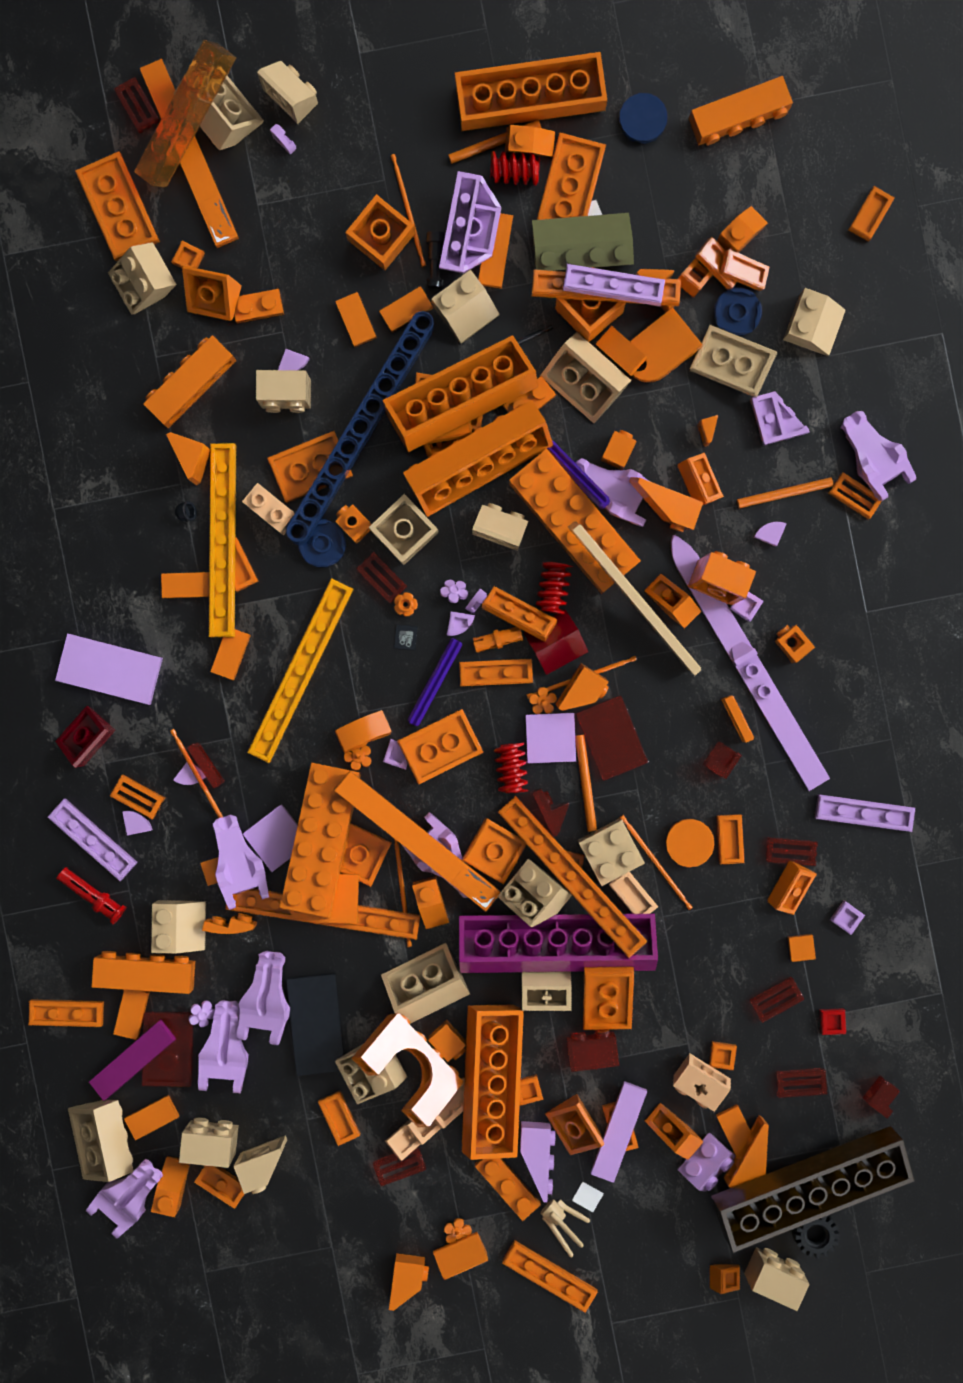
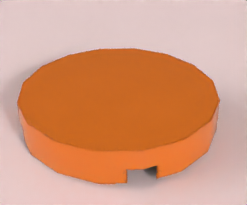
[665,819,714,867]

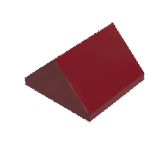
[523,610,589,675]
[55,706,116,768]

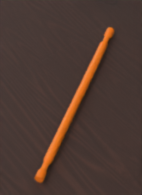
[390,154,426,267]
[527,656,637,699]
[170,729,223,818]
[620,815,693,910]
[394,839,412,947]

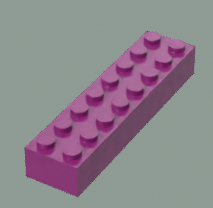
[459,914,658,973]

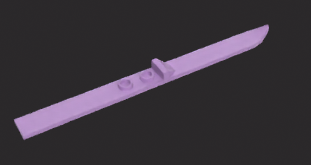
[671,535,830,791]

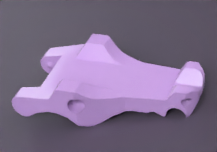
[841,411,916,501]
[575,458,649,527]
[402,812,468,898]
[213,815,269,910]
[237,951,290,1045]
[198,1000,249,1094]
[86,1159,163,1239]

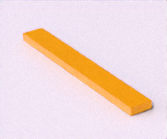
[209,443,236,637]
[247,578,354,763]

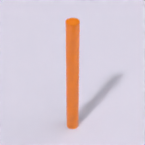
[448,120,541,164]
[737,477,833,509]
[575,735,597,832]

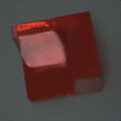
[703,742,742,779]
[863,1075,899,1119]

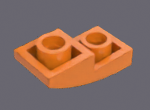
[335,710,392,753]
[202,913,257,934]

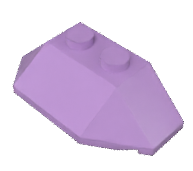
[439,171,501,273]

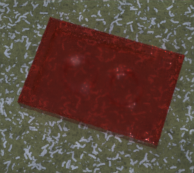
[576,695,648,781]
[142,1011,193,1087]

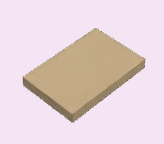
[690,325,777,398]

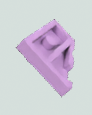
[750,391,810,446]

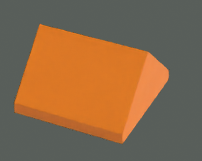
[182,266,242,321]
[166,432,210,485]
[545,1094,604,1155]

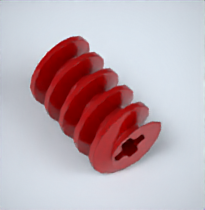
[490,151,540,186]
[535,562,573,614]
[494,743,529,793]

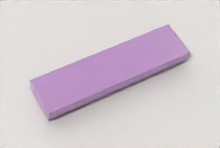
[563,264,665,306]
[815,794,915,832]
[48,799,138,881]
[591,1081,647,1183]

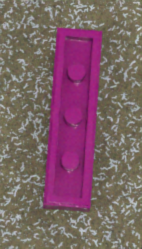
[89,1020,176,1101]

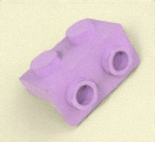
[678,1133,736,1192]

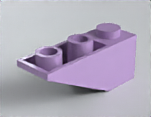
[520,1121,555,1202]

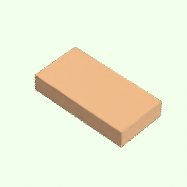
[609,872,658,914]

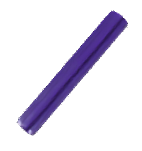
[547,440,610,509]
[407,638,462,726]

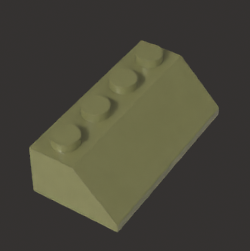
[532,213,634,271]

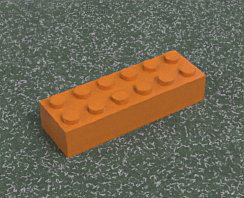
[455,52,607,131]
[382,335,538,452]
[403,400,553,517]
[509,449,641,594]
[280,763,361,918]
[462,1005,524,1160]

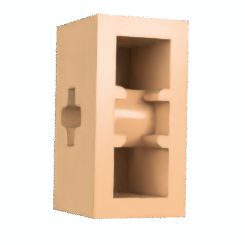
[242,483,295,535]
[673,1053,731,1112]

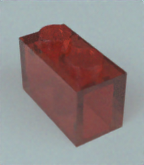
[566,1029,619,1072]

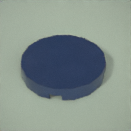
[619,93,667,143]
[713,287,762,337]
[298,519,346,567]

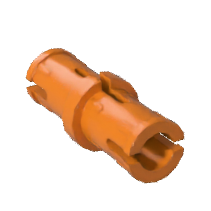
[473,627,523,653]

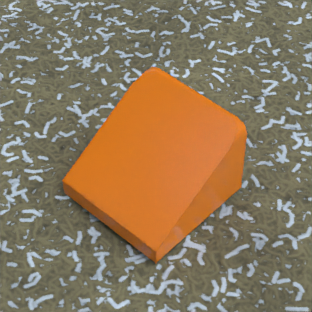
[697,415,718,447]
[710,1264,740,1294]

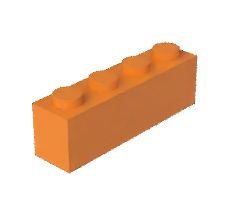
[688,76,793,145]
[143,335,236,428]
[92,951,195,994]

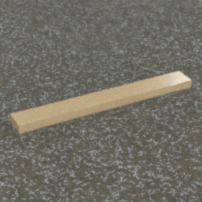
[568,522,701,675]

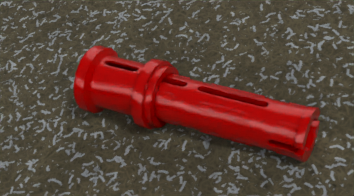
[56,867,127,925]

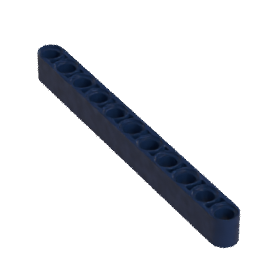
[286,311,433,545]

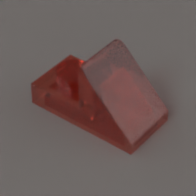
[532,788,569,837]

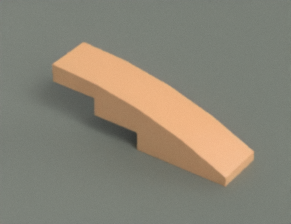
[385,1078,465,1161]

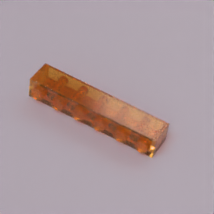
[134,40,237,187]

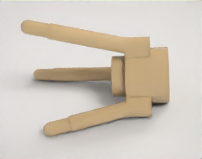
[540,1199,590,1257]

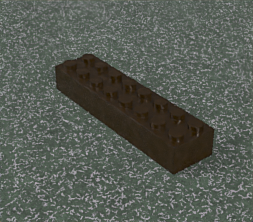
[711,1126,914,1253]

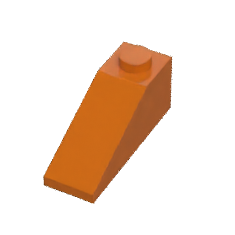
[629,477,703,532]
[724,1115,769,1188]

